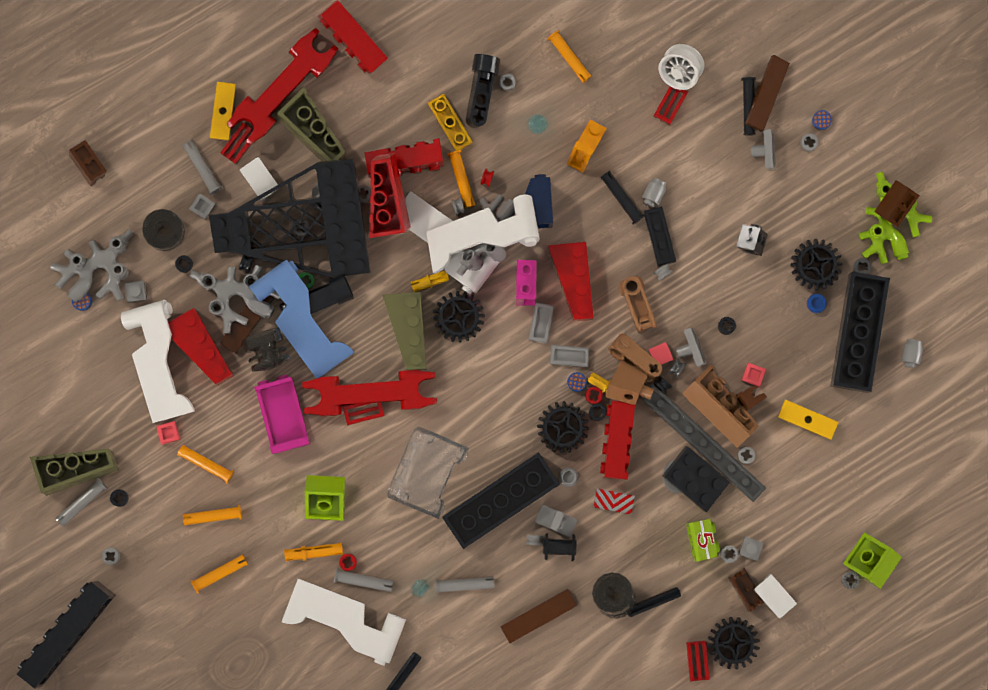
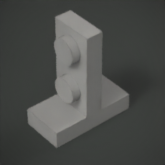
[535,505,577,537]

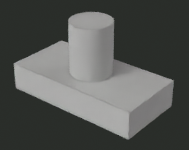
[751,129,776,170]
[676,328,707,367]

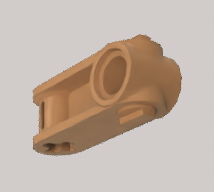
[618,275,657,334]
[608,334,662,383]

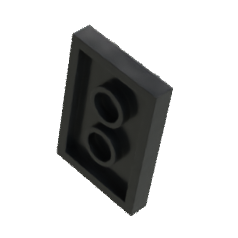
[662,446,730,512]

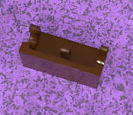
[69,140,107,186]
[874,180,920,227]
[735,386,767,410]
[728,568,764,612]

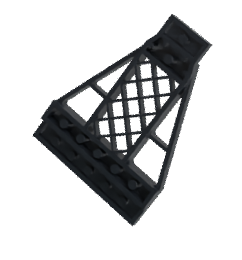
[209,158,371,278]

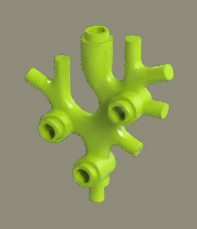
[858,172,932,265]

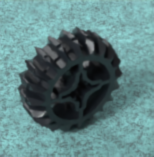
[790,239,843,291]
[433,291,485,343]
[537,401,589,454]
[707,617,760,670]

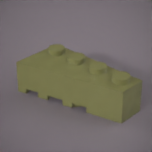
[277,87,346,162]
[382,292,427,371]
[30,449,119,496]

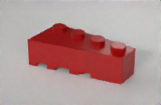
[318,0,388,74]
[364,138,444,178]
[369,153,411,238]
[548,242,594,322]
[168,308,234,385]
[600,401,635,480]

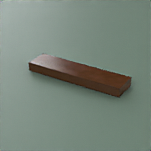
[745,55,790,132]
[220,295,274,354]
[500,589,577,643]

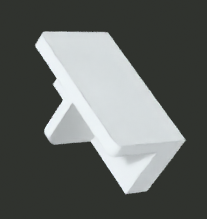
[240,157,278,203]
[754,574,797,618]

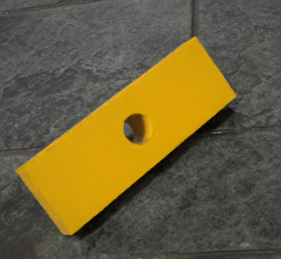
[210,82,236,141]
[428,94,473,151]
[777,399,839,440]

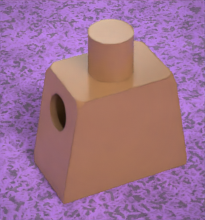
[605,360,654,405]

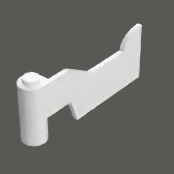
[400,191,499,295]
[426,195,540,274]
[121,300,195,423]
[282,579,406,666]

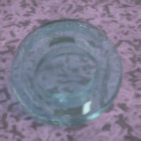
[528,114,547,134]
[411,579,429,597]

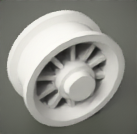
[658,44,705,90]

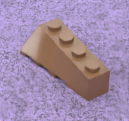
[682,364,758,448]

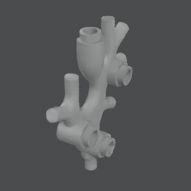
[456,194,520,276]
[50,229,134,302]
[190,265,281,334]

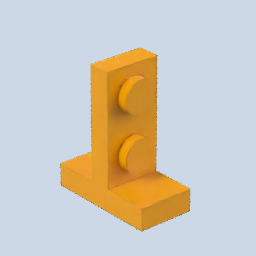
[567,119,607,173]

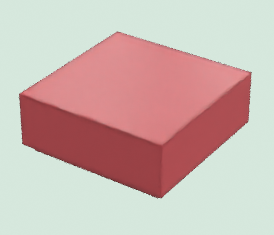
[648,342,674,367]
[741,363,766,387]
[156,421,181,445]

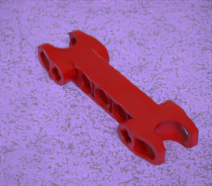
[227,28,339,146]
[302,370,437,417]

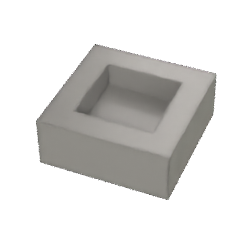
[189,193,216,219]
[125,281,147,303]
[738,536,763,561]

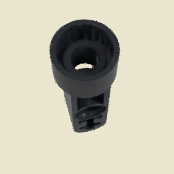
[466,54,501,128]
[279,274,354,314]

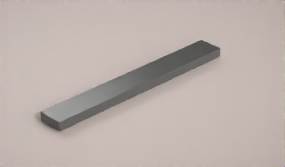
[640,384,766,502]

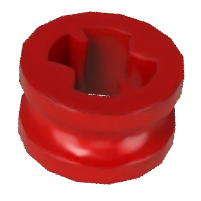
[480,168,494,187]
[585,387,603,404]
[339,554,357,571]

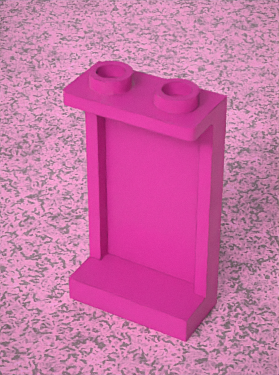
[516,260,536,306]
[254,375,310,454]

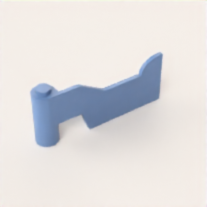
[249,259,354,379]

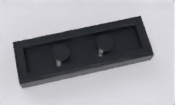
[643,206,676,267]

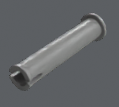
[182,139,223,195]
[56,478,108,527]
[334,568,393,592]
[436,576,494,594]

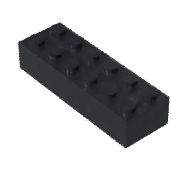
[830,272,890,393]
[442,452,560,549]
[17,581,116,689]

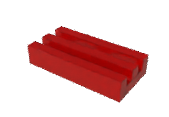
[653,86,689,126]
[220,123,253,165]
[343,402,384,426]
[686,641,710,682]

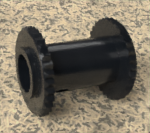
[543,533,577,561]

